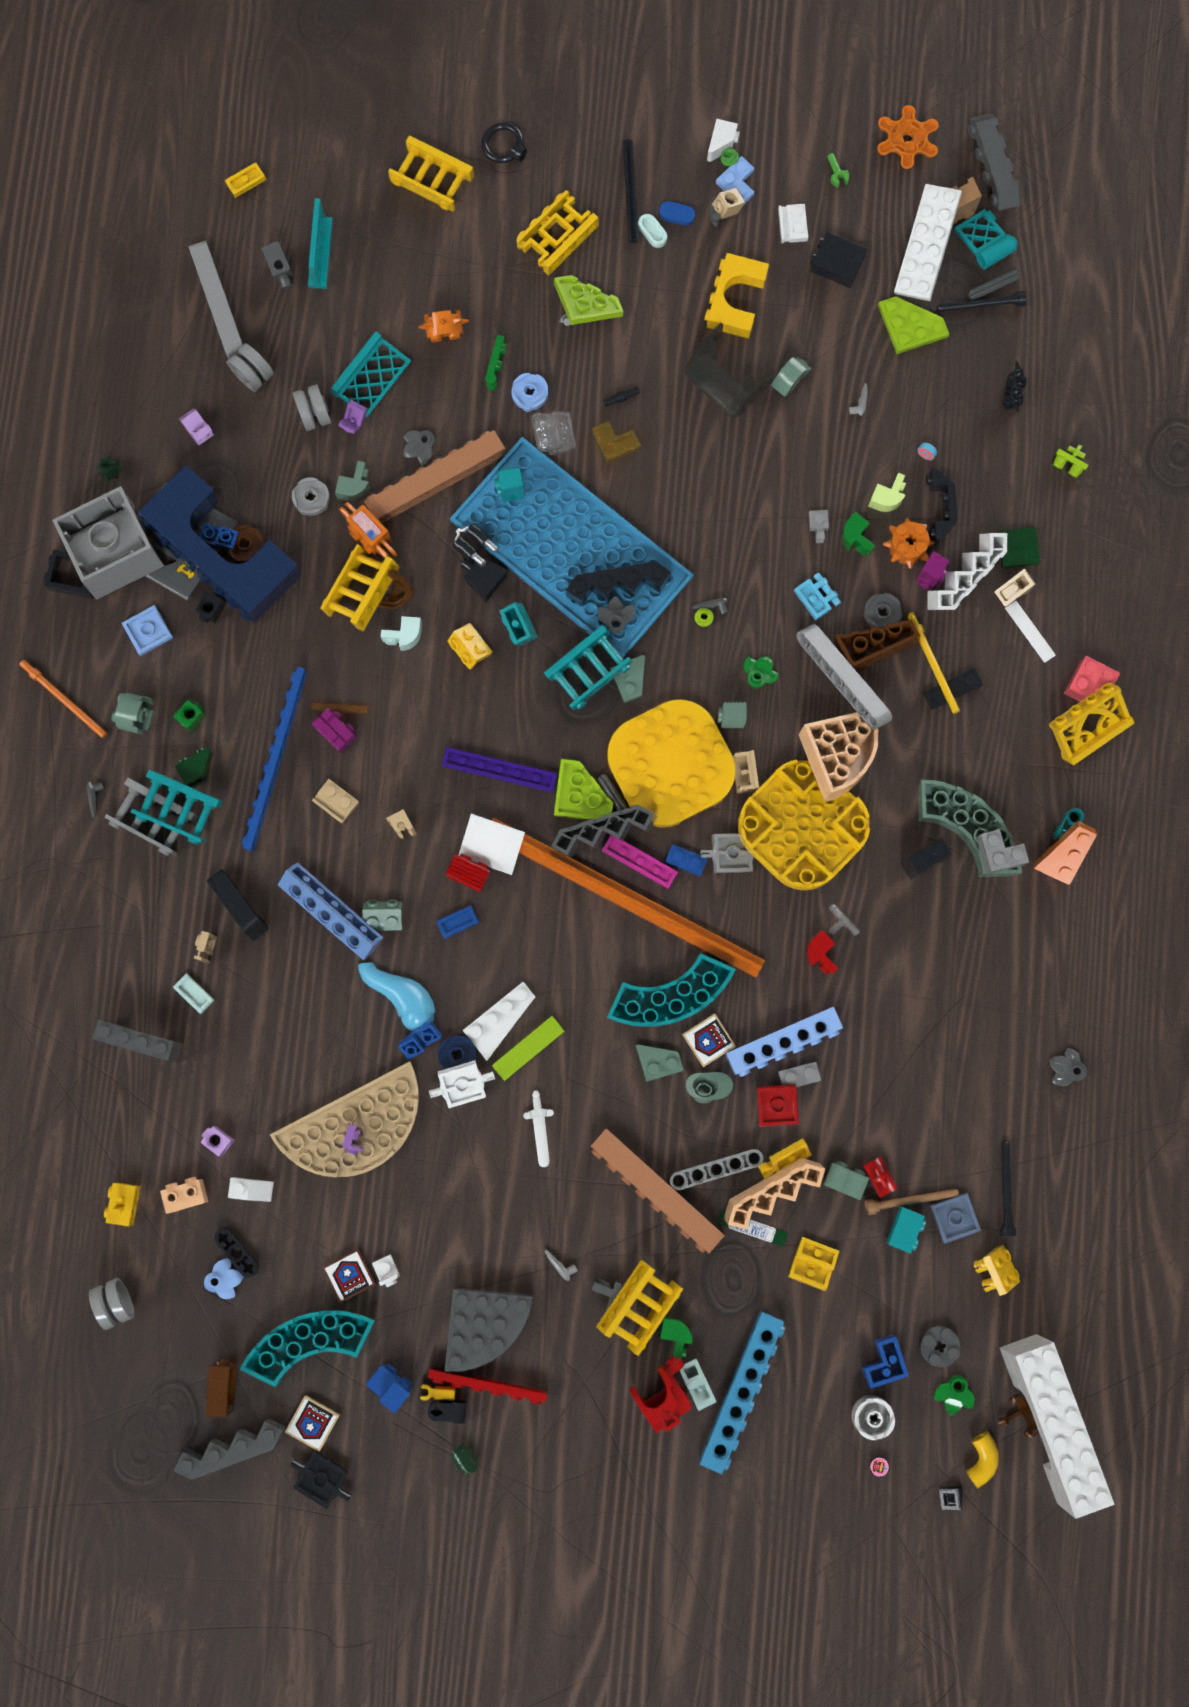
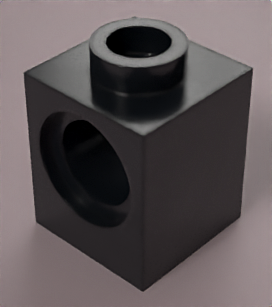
[195,591,226,623]

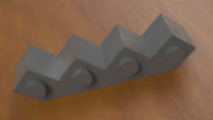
[968,113,1020,211]
[551,805,658,857]
[174,1418,286,1480]

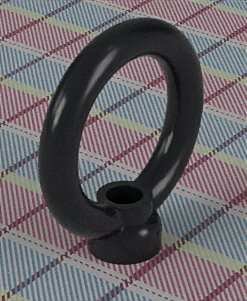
[481,122,527,163]

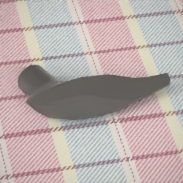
[710,194,720,227]
[692,598,728,614]
[87,782,104,818]

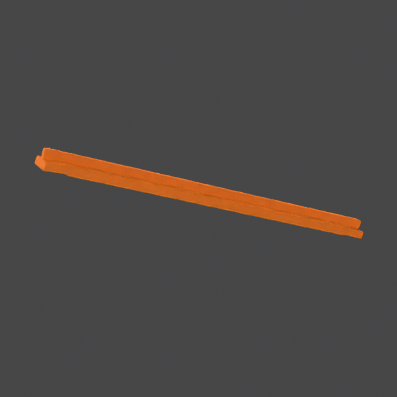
[492,817,765,978]

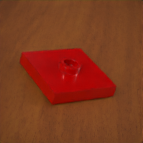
[757,1084,799,1127]

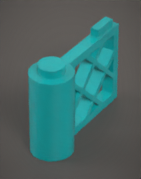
[954,209,1018,270]

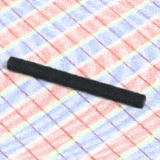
[623,139,638,243]

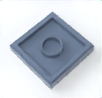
[929,1193,981,1244]

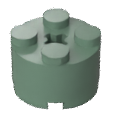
[112,692,154,735]

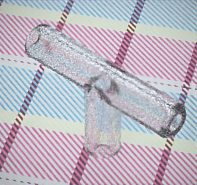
[828,904,860,936]

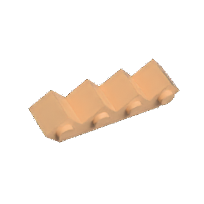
[724,1158,825,1230]

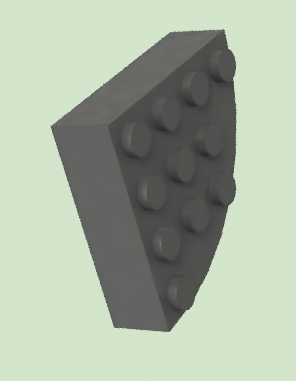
[445,1287,533,1372]

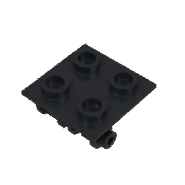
[1003,361,1027,412]

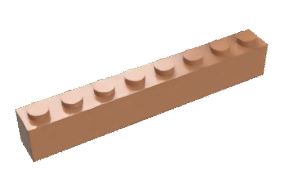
[364,430,506,524]
[591,1129,725,1253]

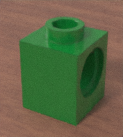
[173,700,206,733]

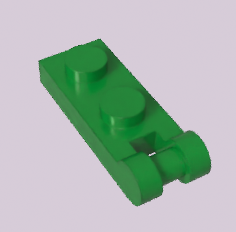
[485,335,508,391]

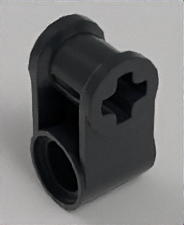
[428,1400,467,1424]

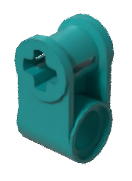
[1053,808,1084,840]

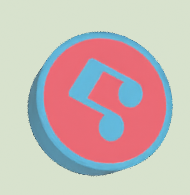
[918,443,937,460]

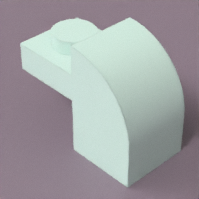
[381,616,422,651]
[680,1359,716,1411]

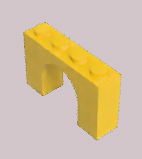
[704,253,769,339]

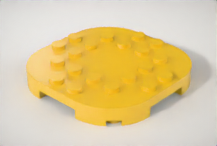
[608,700,735,828]
[738,760,870,890]

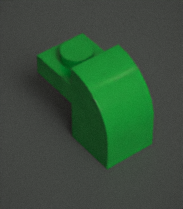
[842,512,875,557]
[660,1317,692,1359]

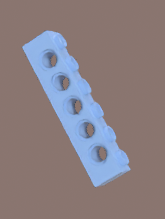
[725,1007,843,1077]

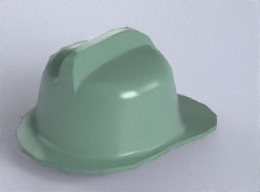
[686,1072,733,1104]

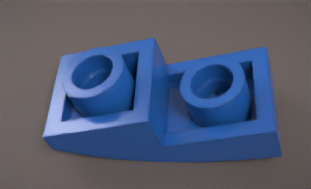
[199,523,239,550]
[398,1020,442,1060]

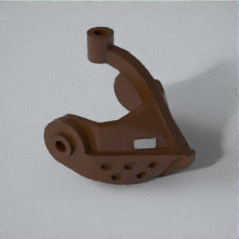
[373,570,416,609]
[998,1393,1039,1438]

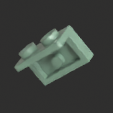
[362,900,403,931]

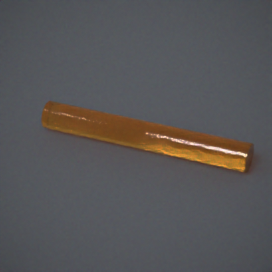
[311,702,368,714]

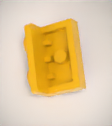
[448,623,492,669]

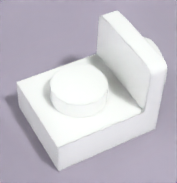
[372,1254,400,1287]

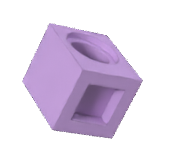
[201,1126,235,1157]

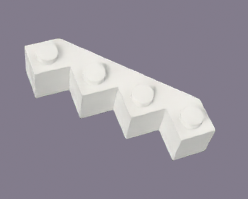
[927,533,1007,610]

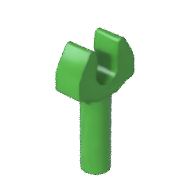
[827,153,849,188]

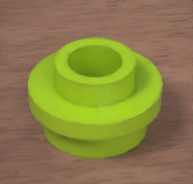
[695,608,713,627]

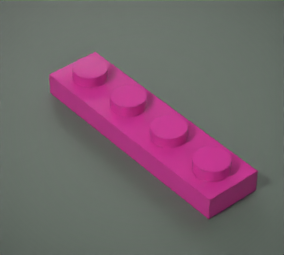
[602,835,678,889]

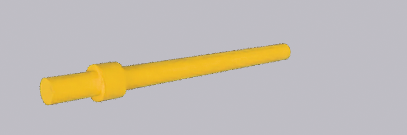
[907,612,960,714]

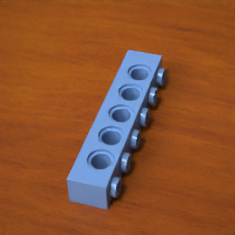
[278,862,383,960]

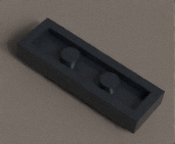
[923,668,983,710]

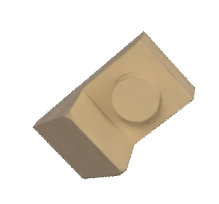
[994,569,1036,607]

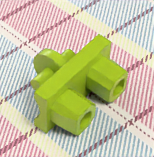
[1053,444,1088,478]

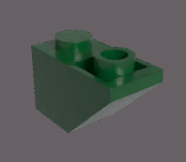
[175,747,214,787]

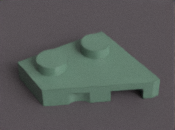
[610,655,645,704]
[636,1045,684,1082]

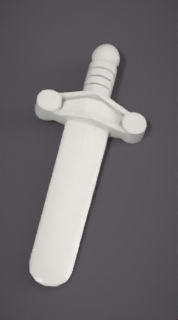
[523,1091,554,1167]

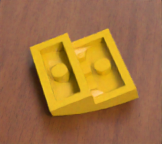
[788,1237,839,1291]

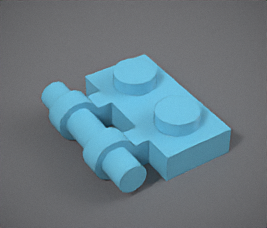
[794,573,841,620]

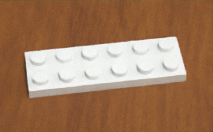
[894,184,962,301]

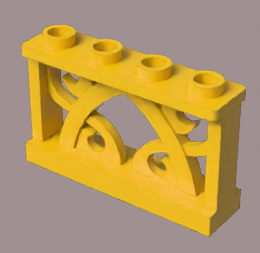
[1049,682,1134,766]

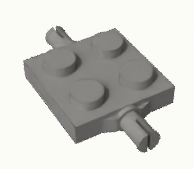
[700,834,754,873]

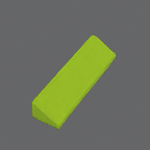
[492,1016,565,1081]

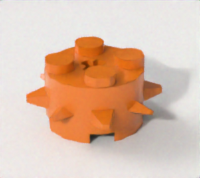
[418,310,469,342]
[883,518,935,568]

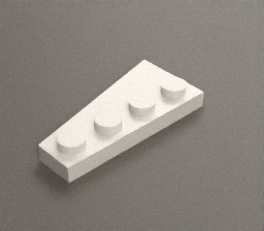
[463,982,535,1061]

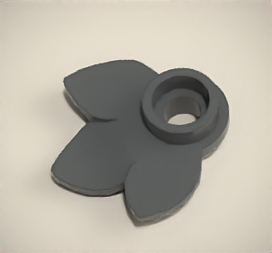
[403,430,435,466]
[597,597,635,634]
[1049,1048,1087,1086]

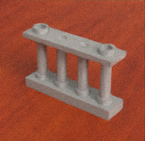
[105,778,198,856]

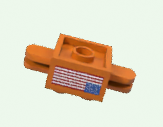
[339,502,397,559]

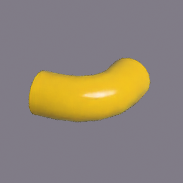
[966,1431,999,1489]

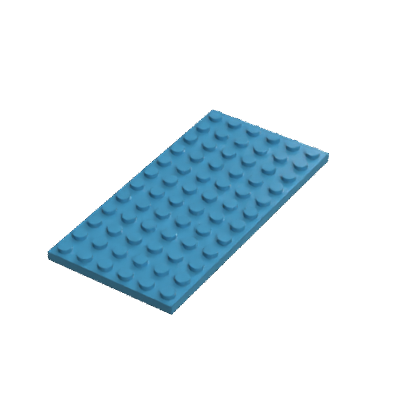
[450,437,694,659]

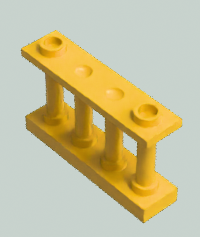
[388,135,474,212]
[320,544,400,631]
[596,1260,683,1356]

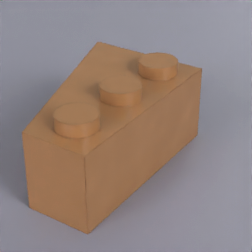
[916,177,982,224]

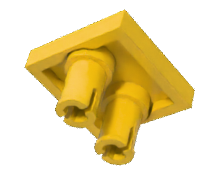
[974,1244,1020,1296]

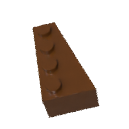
[833,620,920,672]

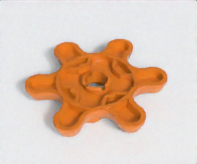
[877,105,939,170]

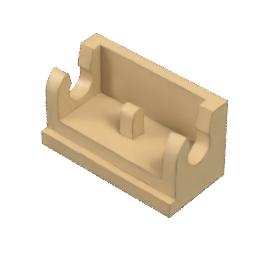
[733,750,759,794]
[386,809,416,839]

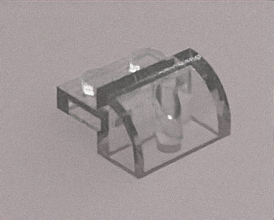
[531,411,576,455]

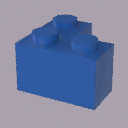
[861,1334,909,1388]
[366,1363,414,1414]

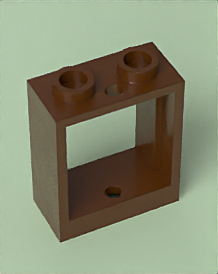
[206,1358,237,1417]

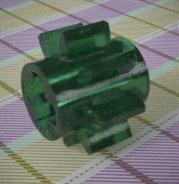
[97,456,122,481]

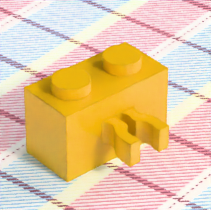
[104,1182,141,1226]

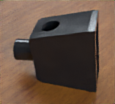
[461,557,508,603]

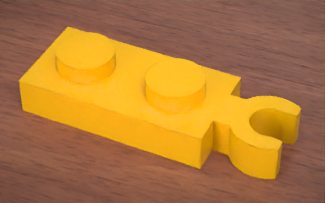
[758,1138,811,1179]

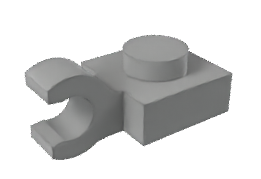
[808,510,829,543]

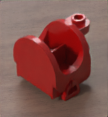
[629,1356,691,1434]

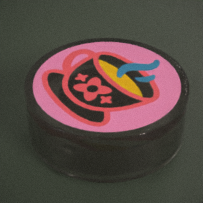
[869,1455,890,1478]

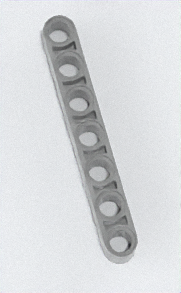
[189,240,243,360]
[796,624,892,730]

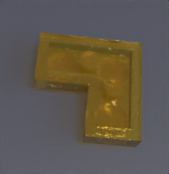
[591,421,641,463]

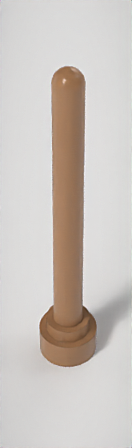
[865,1189,959,1216]

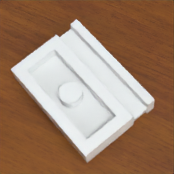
[778,204,808,243]

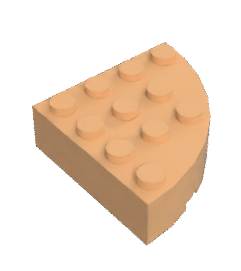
[799,712,879,802]

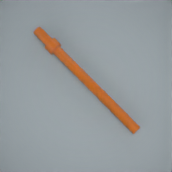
[19,660,107,738]

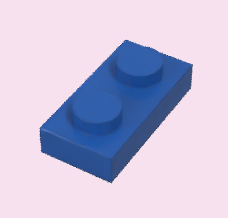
[665,844,708,877]

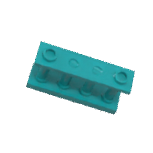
[544,625,633,710]
[131,770,224,845]

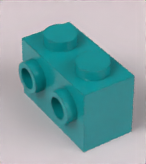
[495,467,525,502]
[499,602,538,646]
[886,1206,926,1254]

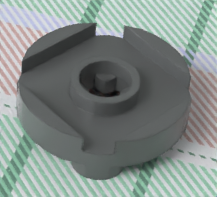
[863,593,902,628]
[919,1326,960,1367]

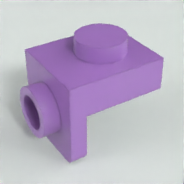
[338,400,368,434]

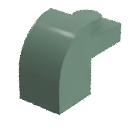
[771,357,812,397]
[335,461,370,502]

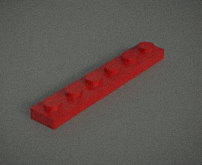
[428,1367,548,1404]

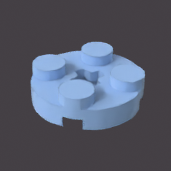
[512,373,548,412]

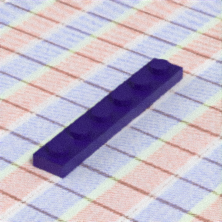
[442,747,557,793]

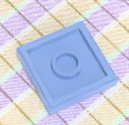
[122,605,173,656]

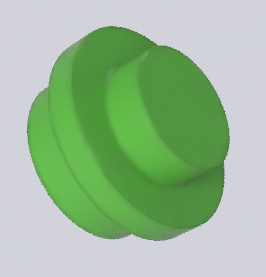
[721,148,739,166]

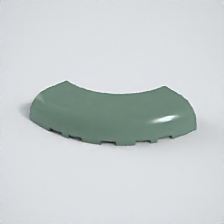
[918,780,1022,877]

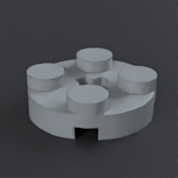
[292,478,330,516]

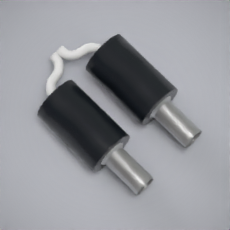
[453,523,499,566]

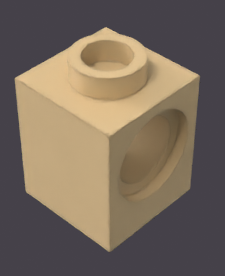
[712,188,745,219]

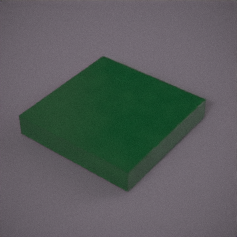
[997,527,1040,568]

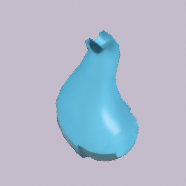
[358,962,436,1031]

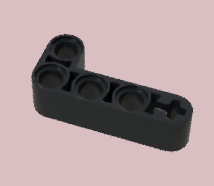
[207,869,269,941]

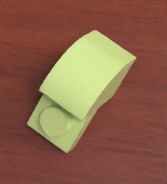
[868,473,906,512]

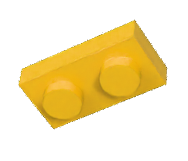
[225,162,266,198]

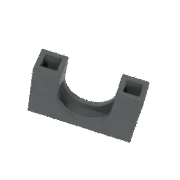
[92,1020,184,1063]

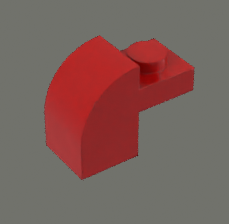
[806,930,839,975]

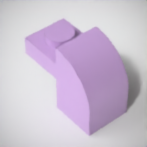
[179,408,214,445]

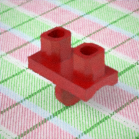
[863,1157,898,1198]

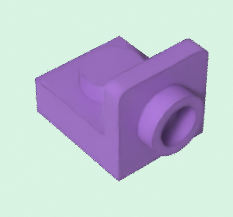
[342,1124,364,1155]

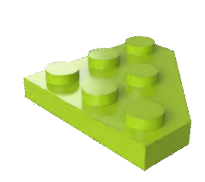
[554,275,624,325]
[878,296,949,354]
[554,759,613,820]

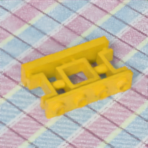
[517,190,599,276]

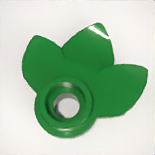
[743,656,779,688]
[934,1375,974,1416]

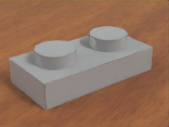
[778,1062,821,1087]

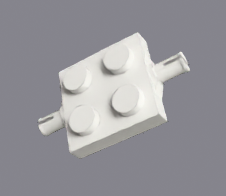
[429,1060,495,1108]

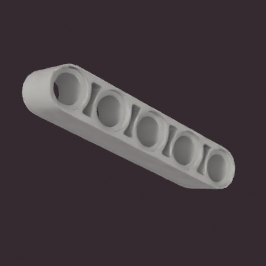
[669,1149,763,1190]

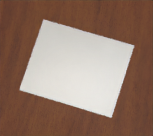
[458,814,525,875]

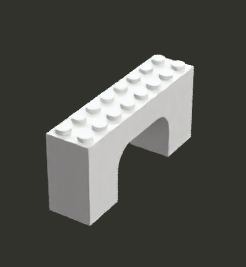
[1000,1334,1115,1519]

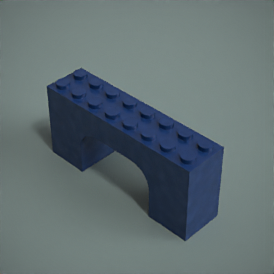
[138,465,300,623]

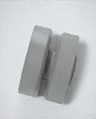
[226,343,274,392]
[293,384,331,432]
[89,1278,134,1330]

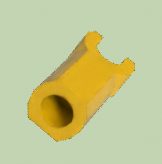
[420,1384,456,1401]

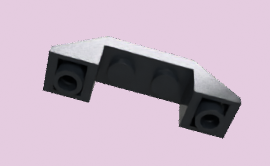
[926,467,958,545]

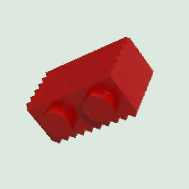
[445,853,491,893]

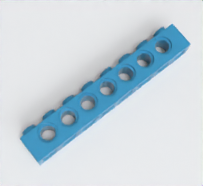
[699,1310,785,1474]

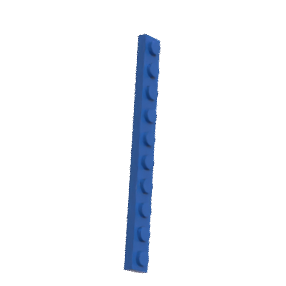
[242,667,307,853]

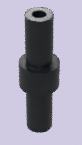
[603,387,640,407]

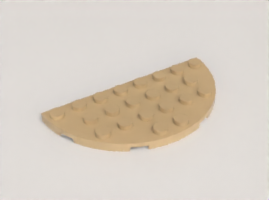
[270,1061,419,1177]

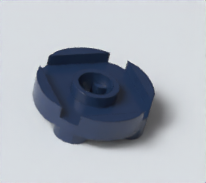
[438,1036,477,1069]

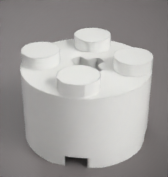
[851,1395,895,1440]

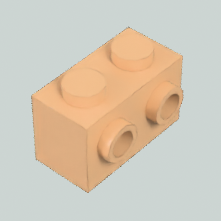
[160,1177,209,1214]

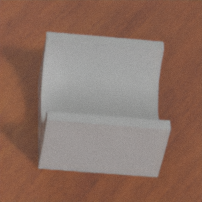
[52,486,164,600]

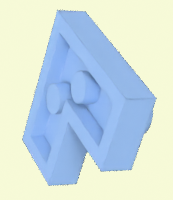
[716,156,754,203]

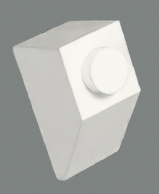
[707,119,740,162]
[228,1177,274,1202]

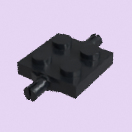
[289,1451,352,1509]

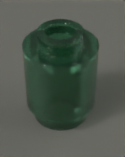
[450,1444,479,1476]

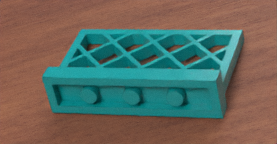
[308,198,333,289]
[331,331,411,418]

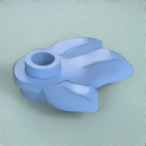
[204,1258,244,1299]

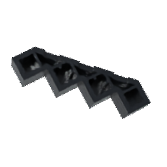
[566,561,671,607]

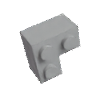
[976,829,1029,874]

